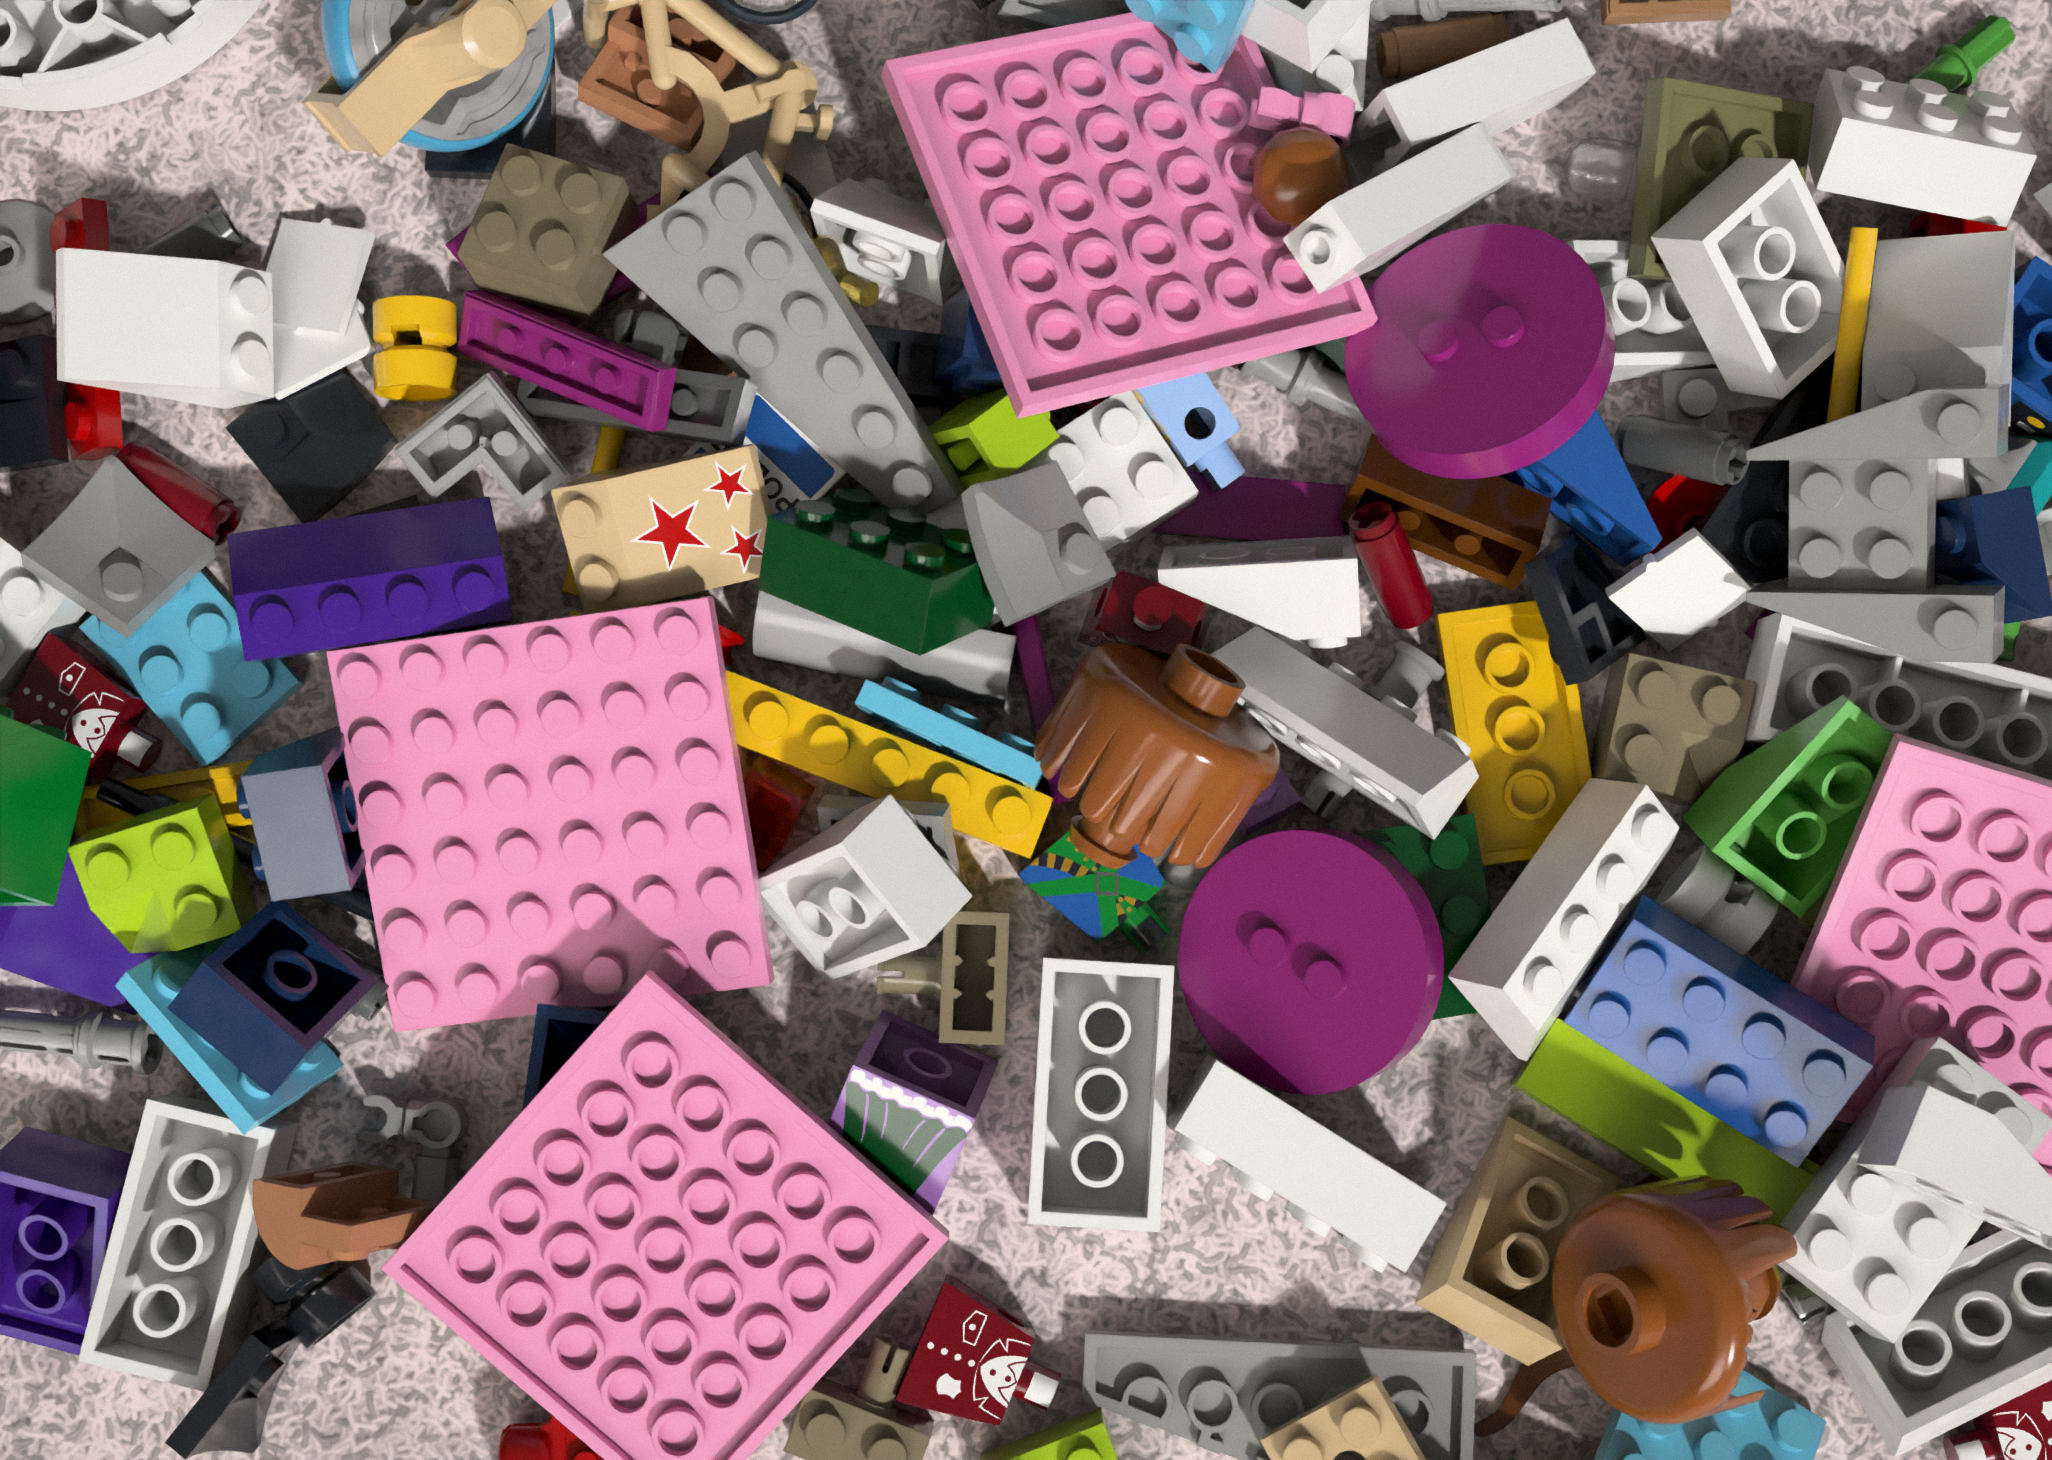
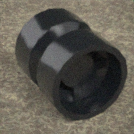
[250,1255,377,1349]

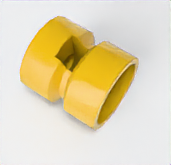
[373,295,458,402]

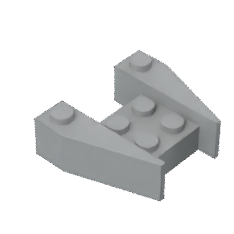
[1746,384,2009,663]

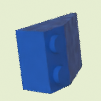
[1501,408,1662,568]

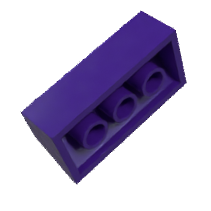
[227,496,513,663]

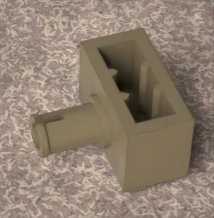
[877,911,1010,1045]
[783,1335,934,1460]

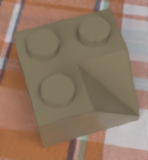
[1590,653,1756,808]

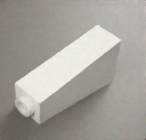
[1341,17,1596,187]
[1283,122,1516,294]

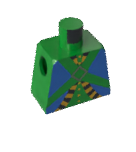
[1018,830,1171,955]

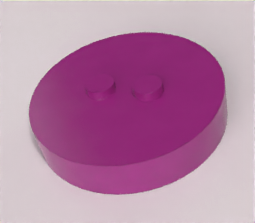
[1344,223,1616,479]
[1178,827,1444,1095]

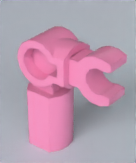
[1248,86,1356,148]

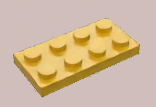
[1433,600,1592,866]

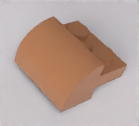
[578,4,750,153]
[253,1161,439,1270]

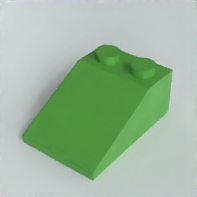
[1682,695,1894,918]

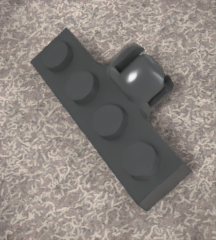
[516,309,758,447]

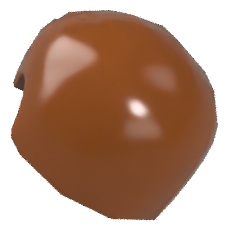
[1249,126,1349,227]

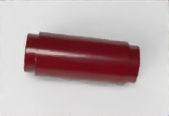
[115,441,242,546]
[1349,502,1434,629]

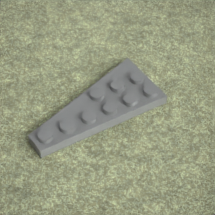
[602,151,966,514]
[1082,1329,1477,1460]

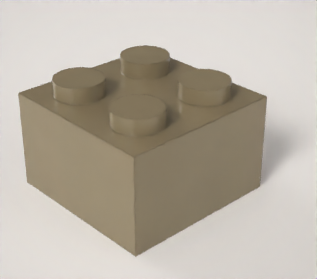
[457,143,640,324]

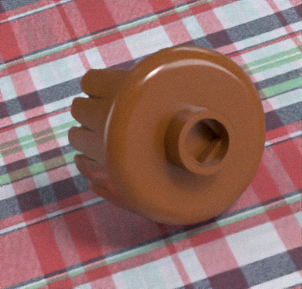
[1033,643,1280,869]
[1552,1175,1798,1424]

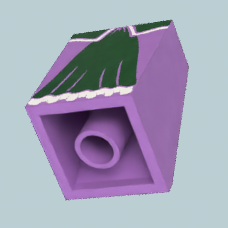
[828,1009,999,1216]

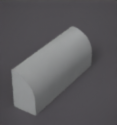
[753,590,1017,709]

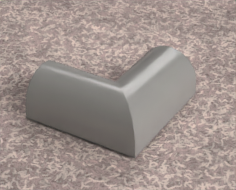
[392,371,574,512]

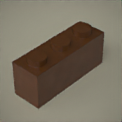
[1337,433,1553,591]

